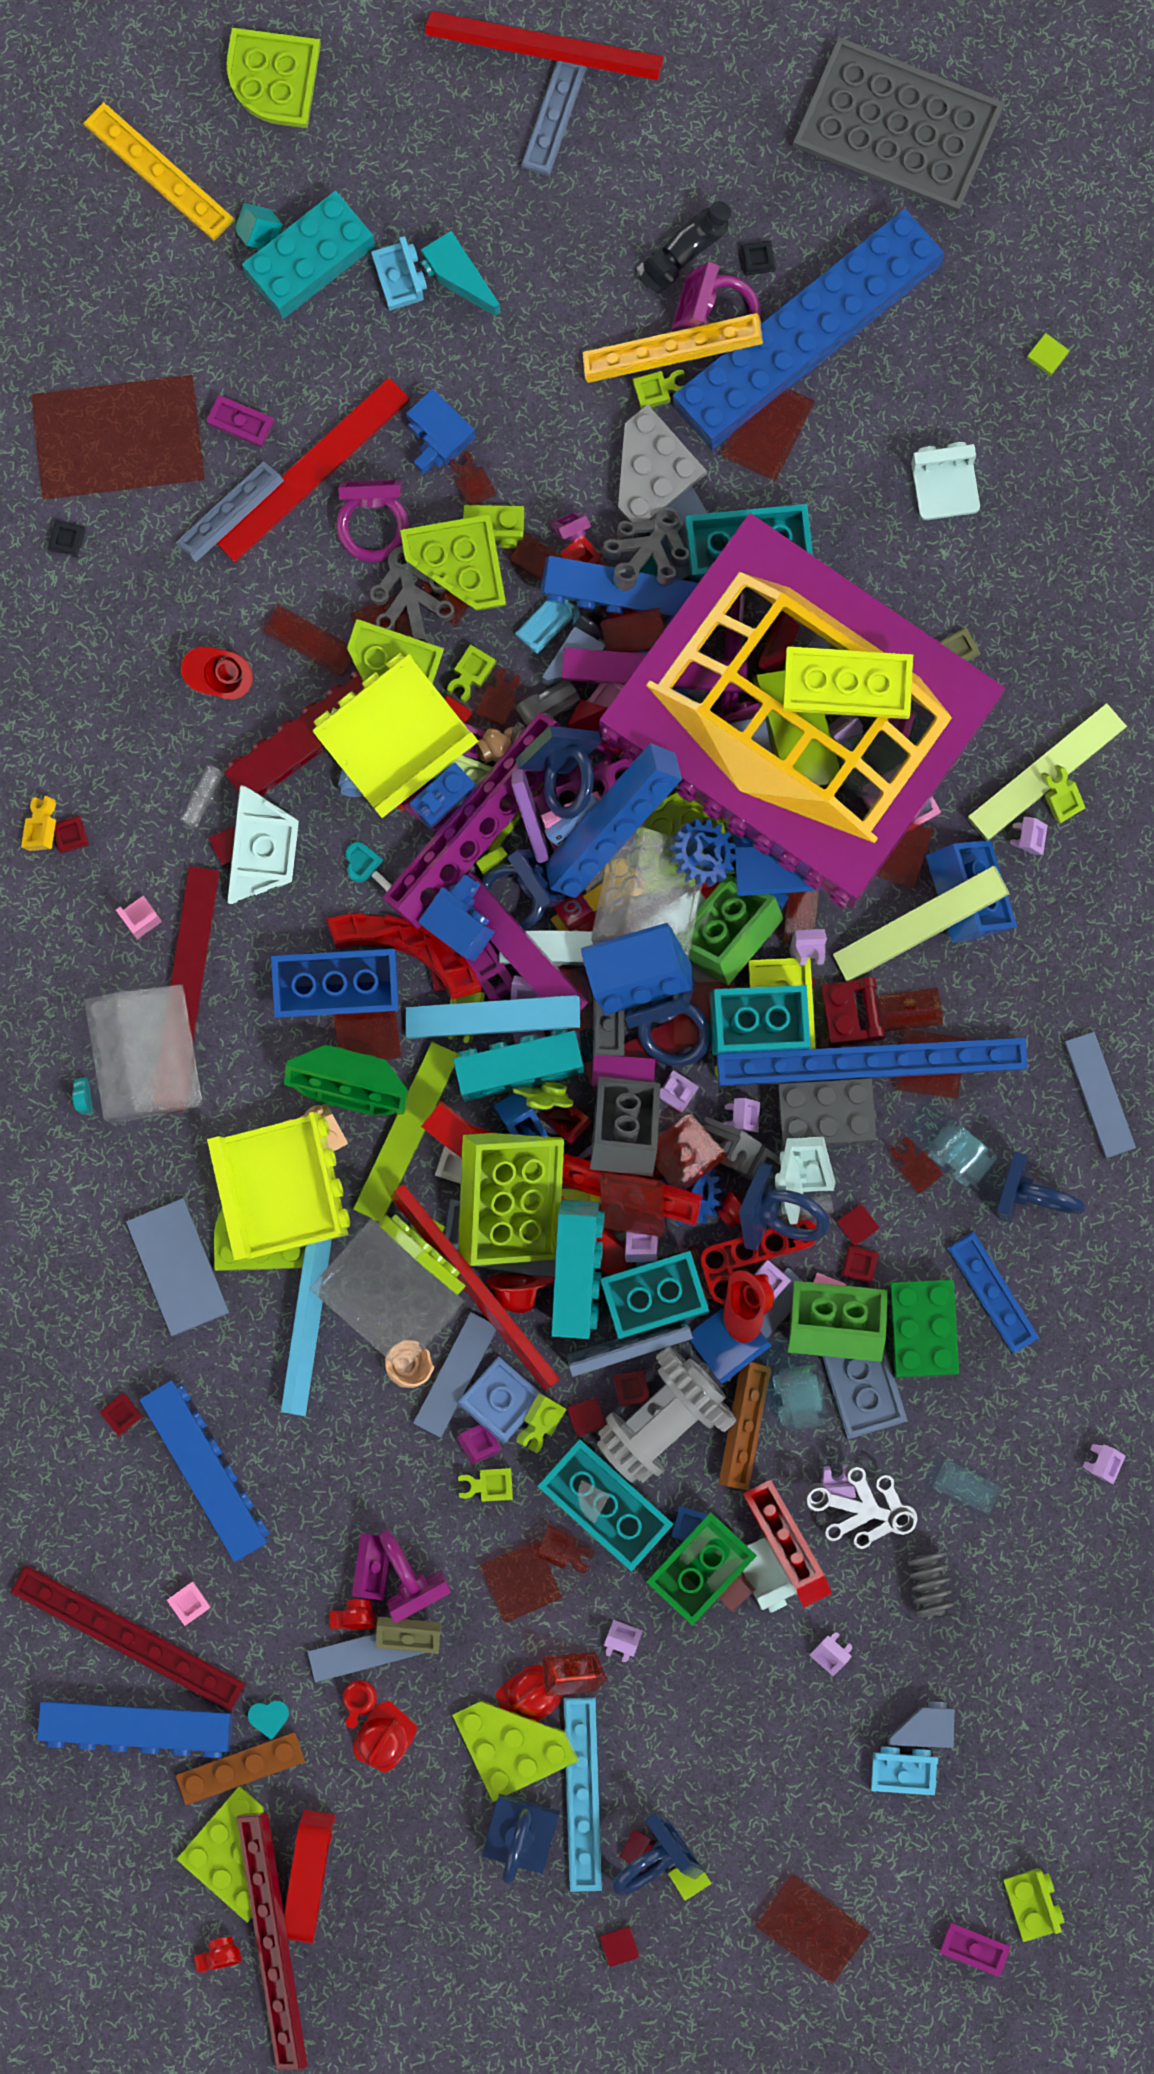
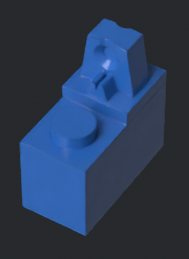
[407,388,476,475]
[410,762,476,830]
[418,874,495,962]

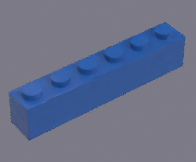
[540,556,721,627]
[545,743,682,898]
[139,1380,270,1562]
[37,1701,233,1758]

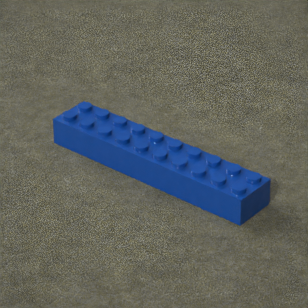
[673,209,944,451]

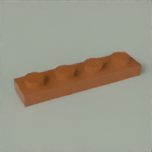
[718,1362,771,1491]
[175,1732,306,1806]

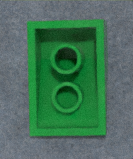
[646,1512,757,1626]

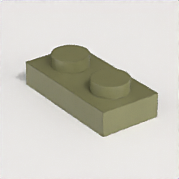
[376,1617,441,1654]

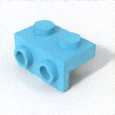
[371,236,427,311]
[871,1746,938,1795]

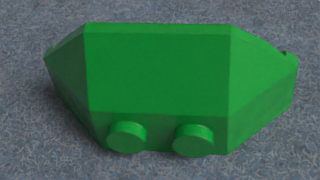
[284,1045,408,1116]

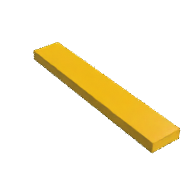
[83,102,234,241]
[582,313,763,383]

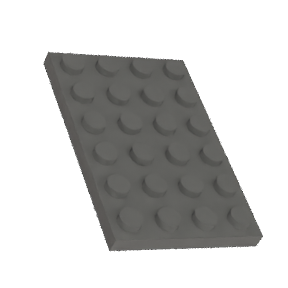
[793,37,1005,213]

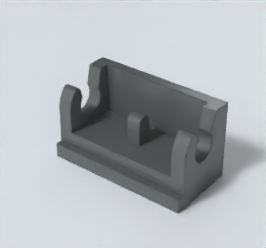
[696,1117,763,1174]

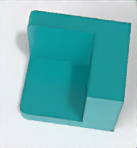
[235,203,283,249]

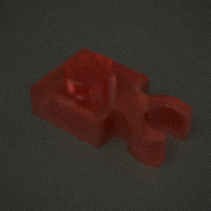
[450,451,497,506]
[476,668,520,727]
[890,1137,944,1194]
[535,1525,595,1573]

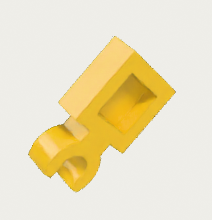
[21,796,56,851]

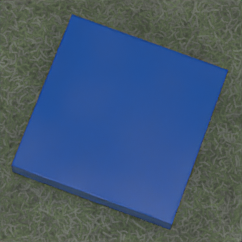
[690,1307,772,1384]

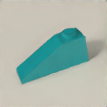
[420,231,500,316]

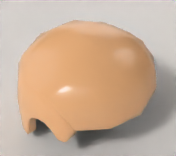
[385,1341,434,1388]

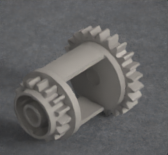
[597,1346,736,1483]

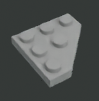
[618,404,707,522]

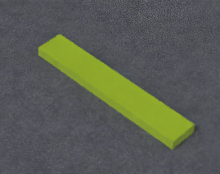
[353,1042,459,1222]

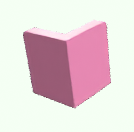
[116,896,162,939]

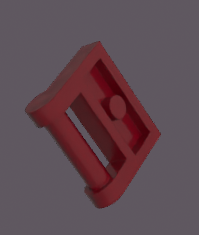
[820,977,885,1046]

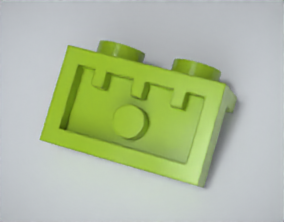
[463,505,524,549]
[1003,1868,1065,1942]

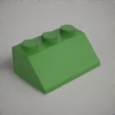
[676,875,784,985]
[788,1281,887,1362]

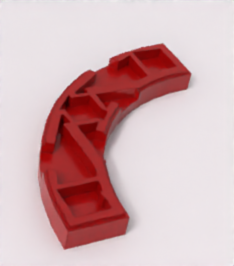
[326,913,481,1000]

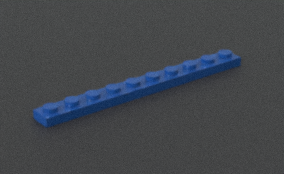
[716,1038,1028,1087]

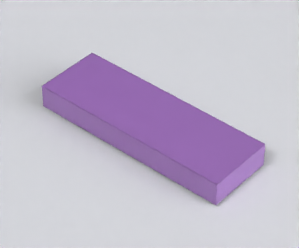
[512,769,549,863]

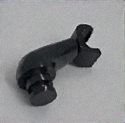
[637,201,731,294]

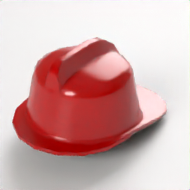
[181,646,253,700]
[724,1270,774,1343]
[486,1274,555,1313]
[495,1665,564,1722]
[353,1701,417,1773]

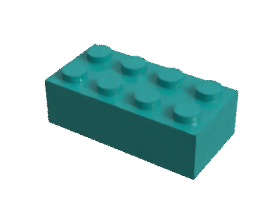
[242,191,376,320]
[685,504,813,583]
[453,1029,584,1102]
[552,1200,605,1339]
[538,1440,674,1572]

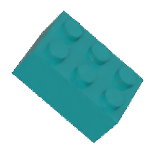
[709,985,811,1056]
[600,1251,709,1340]

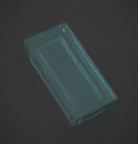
[931,1459,1002,1515]

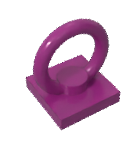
[671,261,761,332]
[336,479,409,562]
[379,1529,451,1624]

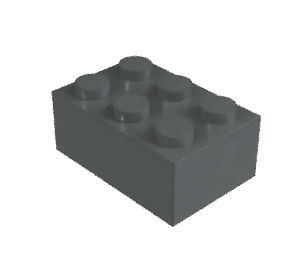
[590,1076,660,1176]
[777,1078,876,1150]

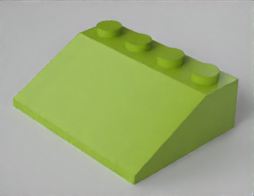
[458,1133,564,1266]

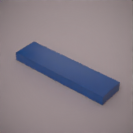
[947,1232,1039,1355]

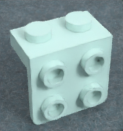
[911,442,980,520]
[775,1137,835,1224]
[743,1538,796,1613]

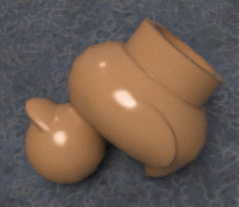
[475,727,522,764]

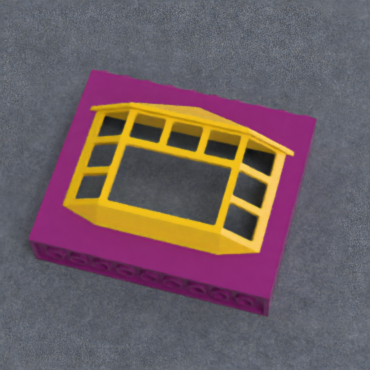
[599,513,1006,910]

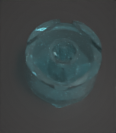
[839,732,902,799]
[928,1119,1000,1188]
[773,1363,828,1431]

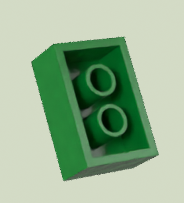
[889,1280,959,1379]

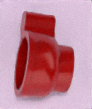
[716,1190,743,1228]
[329,1599,377,1630]
[342,1680,378,1729]
[194,1937,243,1974]

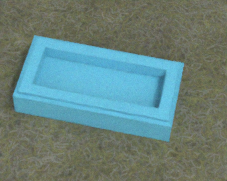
[515,599,575,655]

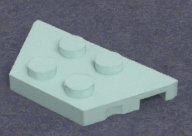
[227,785,299,904]

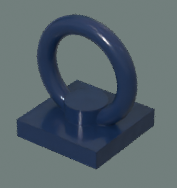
[516,726,602,819]
[481,849,569,931]
[625,975,712,1066]
[997,1152,1086,1223]
[739,1163,830,1251]
[482,1793,560,1884]
[612,1813,705,1895]

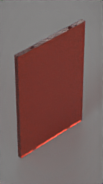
[32,375,205,500]

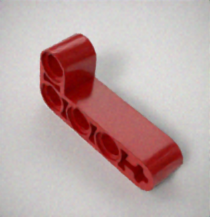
[700,1220,817,1306]
[284,1809,336,1944]

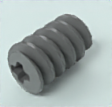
[908,1552,956,1619]

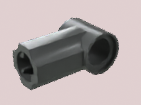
[516,680,581,727]

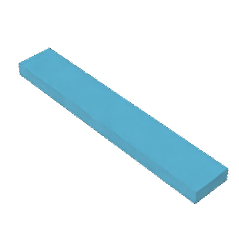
[406,995,580,1039]
[281,1239,332,1416]
[564,1697,602,1892]

